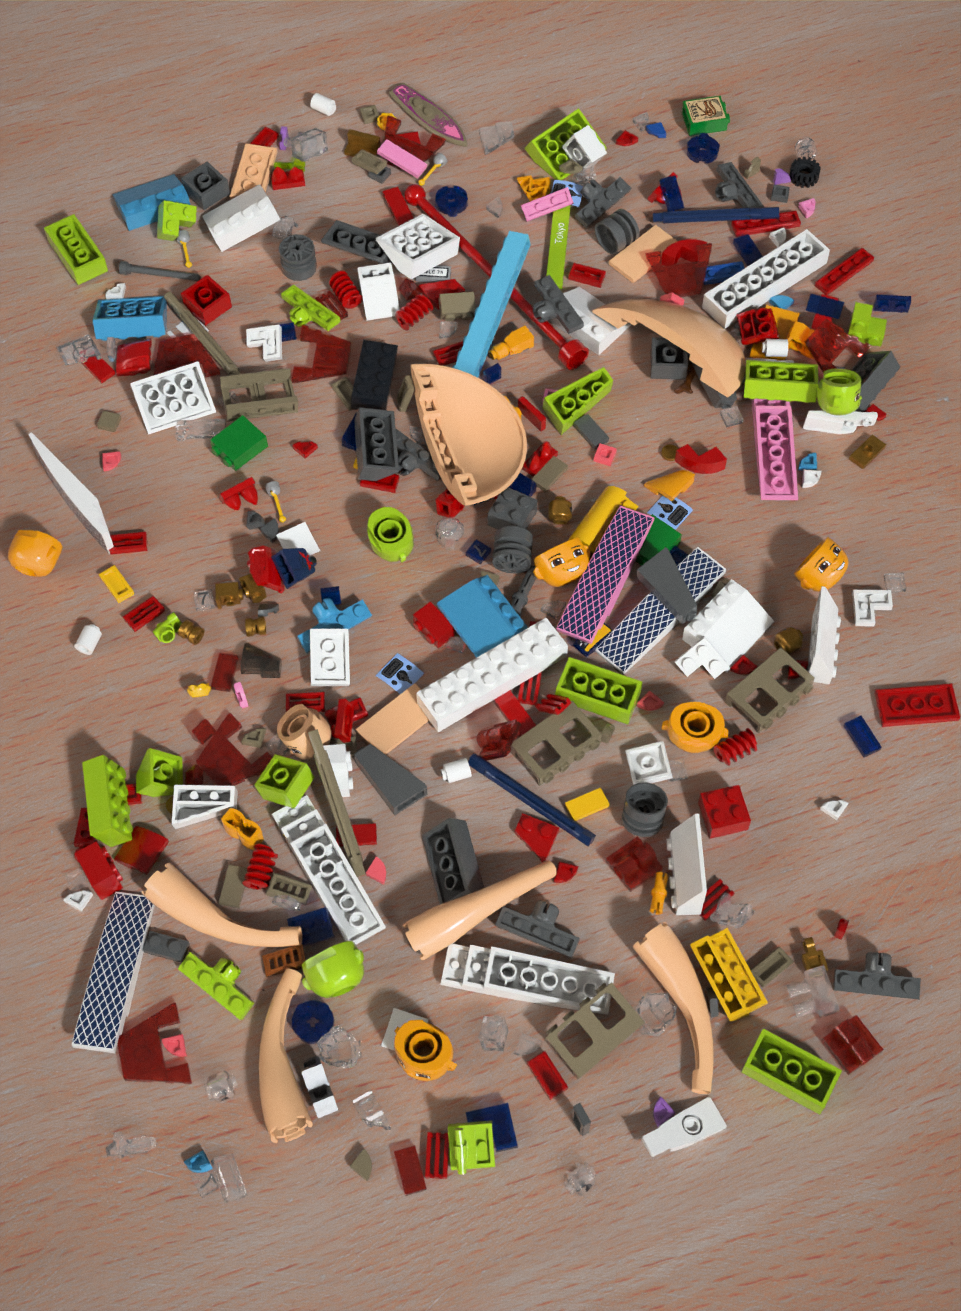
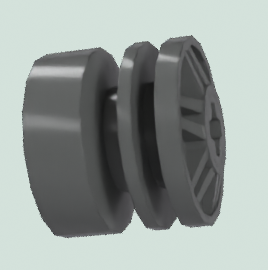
[595,209,639,255]
[279,234,317,281]
[492,526,533,574]
[621,782,668,837]

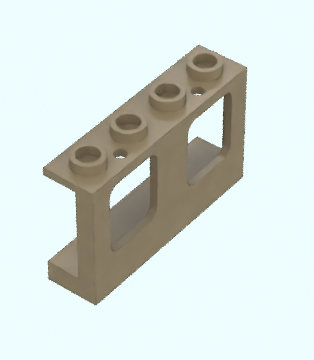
[220,368,298,421]
[725,648,815,733]
[510,701,602,786]
[545,982,645,1080]

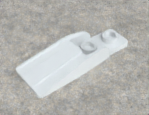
[803,411,878,434]
[642,1097,727,1157]

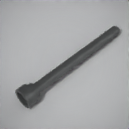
[119,261,201,281]

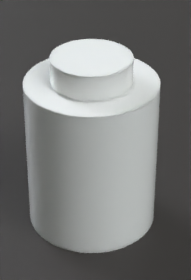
[310,93,336,116]
[762,339,788,357]
[74,624,102,655]
[440,758,472,783]

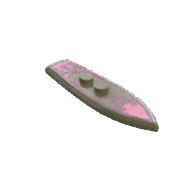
[389,83,467,147]

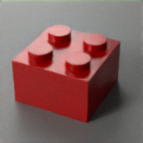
[181,275,232,326]
[698,785,751,839]
[74,841,123,901]

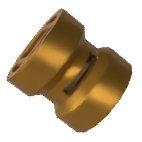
[245,616,266,637]
[178,620,205,645]

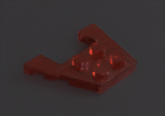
[382,115,446,172]
[646,243,712,297]
[805,319,871,374]
[291,325,352,383]
[153,334,221,378]
[196,713,273,786]
[117,1002,192,1084]

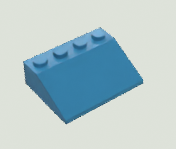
[112,174,190,231]
[93,296,167,341]
[436,575,528,658]

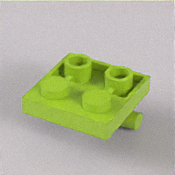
[448,1121,495,1175]

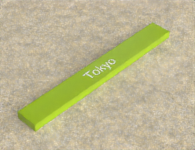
[546,205,571,290]

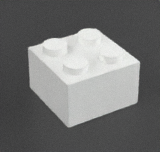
[562,125,607,174]

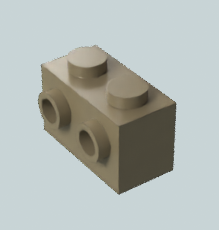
[438,292,476,321]

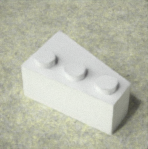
[172,785,238,829]

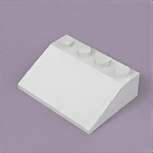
[202,184,280,252]
[376,214,460,279]
[548,287,632,355]
[130,362,216,435]
[682,579,774,673]
[807,586,841,684]
[666,814,707,915]

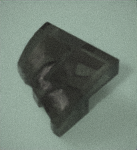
[240,643,282,678]

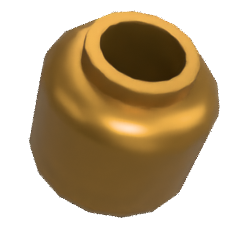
[548,496,572,525]
[774,627,803,655]

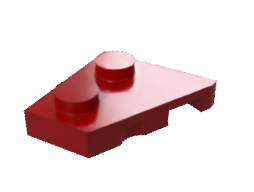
[418,279,465,310]
[515,813,560,862]

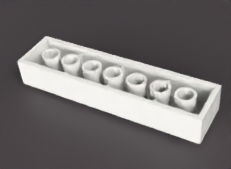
[702,229,830,329]
[416,618,568,732]

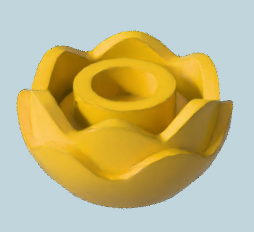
[377,113,397,131]
[187,683,211,698]

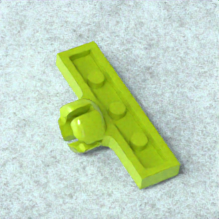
[281,284,341,331]
[178,952,255,1020]

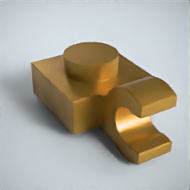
[801,937,828,976]

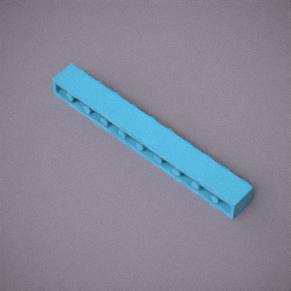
[452,231,531,377]

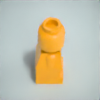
[488,326,534,360]

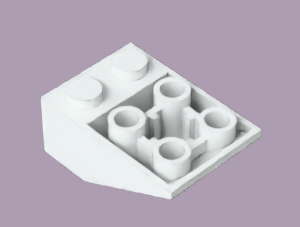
[357,263,400,321]

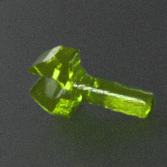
[274,158,306,172]

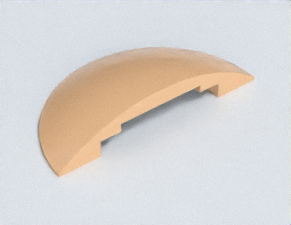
[592,299,746,398]
[411,364,527,506]

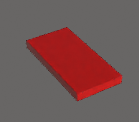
[875,683,960,727]

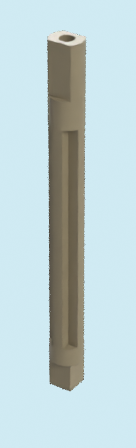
[164,291,242,375]
[308,729,366,877]

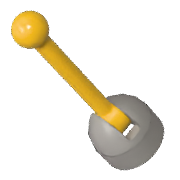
[418,153,448,186]
[176,230,192,268]
[265,481,286,523]

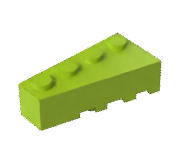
[542,367,613,435]

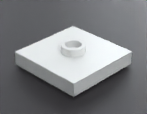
[625,741,673,785]

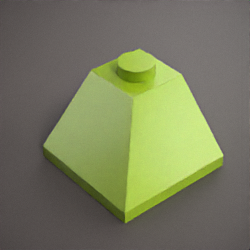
[136,748,183,797]

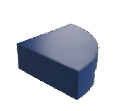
[646,122,666,138]

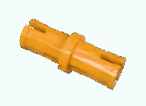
[649,872,669,915]

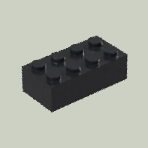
[351,339,398,410]

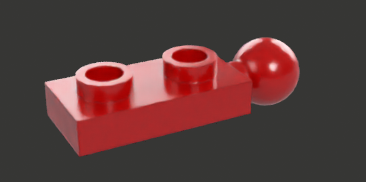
[74,807,97,862]

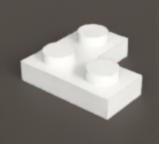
[246,325,282,362]
[852,590,893,627]
[675,637,730,679]

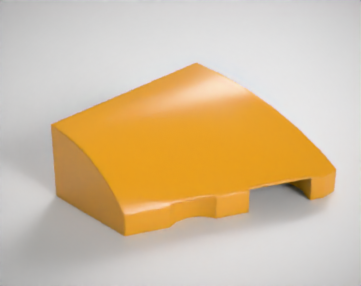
[517,175,551,202]
[644,470,695,501]

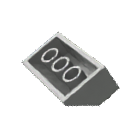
[321,220,392,264]
[850,351,900,412]
[354,408,399,481]
[422,818,484,904]

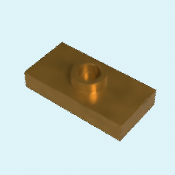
[849,434,886,469]

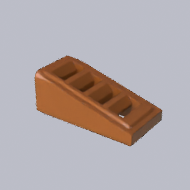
[262,944,306,977]

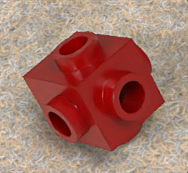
[435,489,464,519]

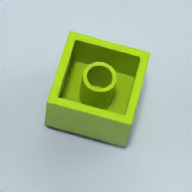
[254,754,315,809]

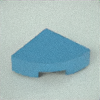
[769,295,794,309]
[798,453,817,471]
[184,1150,213,1173]

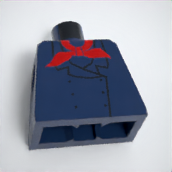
[271,548,317,589]

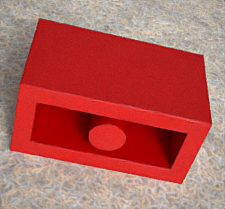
[413,601,455,648]

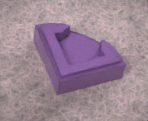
[279,126,289,150]
[773,169,791,185]
[653,1096,675,1127]

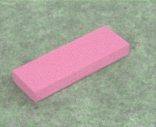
[377,139,427,179]
[521,187,574,222]

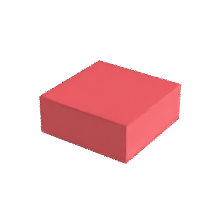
[594,443,617,466]

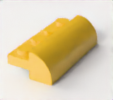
[567,486,638,556]
[690,928,768,1021]

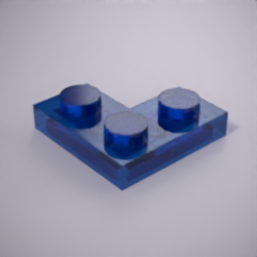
[465,1103,518,1153]

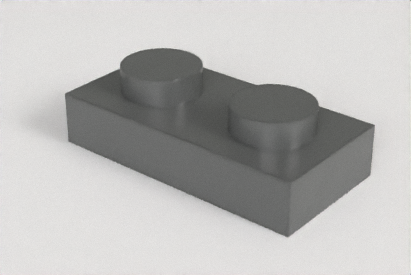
[143,931,190,963]

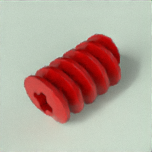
[329,270,362,309]
[395,294,434,331]
[713,728,757,766]
[242,844,278,890]

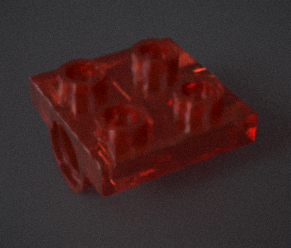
[477,720,522,761]
[605,836,663,892]
[822,1015,884,1075]

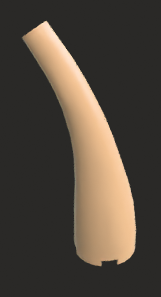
[403,860,556,960]
[141,863,302,947]
[633,922,714,1094]
[259,968,313,1143]

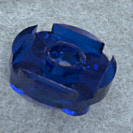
[687,133,720,164]
[435,185,468,217]
[291,1000,335,1044]

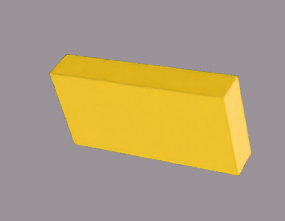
[99,565,134,604]
[565,787,610,821]

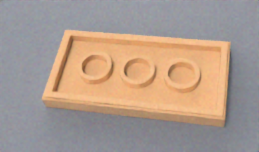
[229,143,278,200]
[609,225,677,283]
[356,683,429,755]

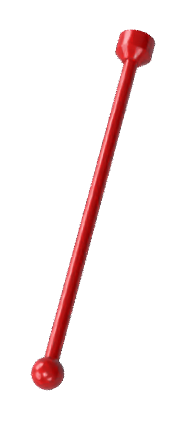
[404,184,589,370]

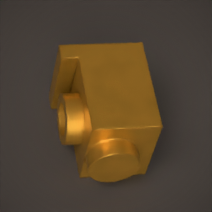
[239,573,267,603]
[215,582,244,609]

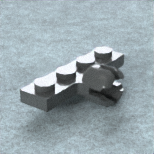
[715,162,764,208]
[575,177,632,228]
[533,275,584,334]
[396,429,441,481]
[495,900,580,958]
[833,952,921,1000]

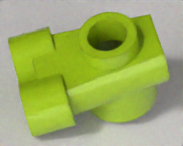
[152,612,182,643]

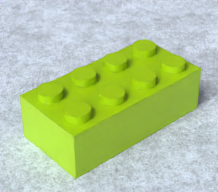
[44,214,108,285]
[744,360,818,403]
[555,657,642,724]
[82,755,133,847]
[741,1029,842,1115]

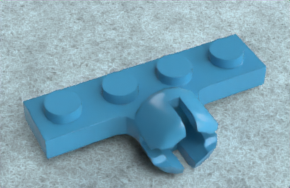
[297,598,372,653]

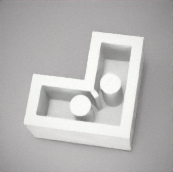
[323,744,353,799]

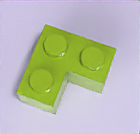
[157,200,197,241]
[847,302,887,347]

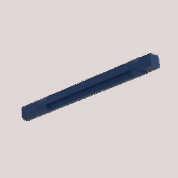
[653,207,779,224]
[468,753,596,846]

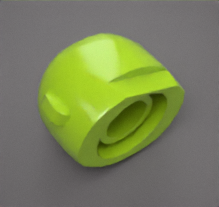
[817,369,862,416]
[367,507,414,563]
[302,941,364,998]

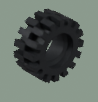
[789,157,821,188]

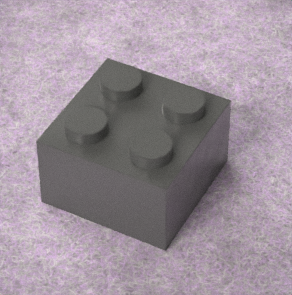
[181,162,230,210]
[650,337,688,380]
[488,488,537,530]

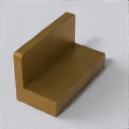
[344,129,381,157]

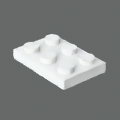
[310,629,350,686]

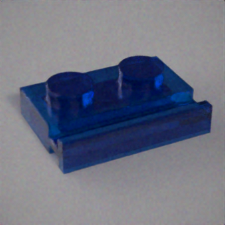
[287,907,335,947]

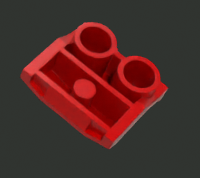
[736,308,779,345]
[116,338,152,376]
[247,545,285,594]

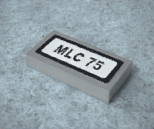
[416,266,451,282]

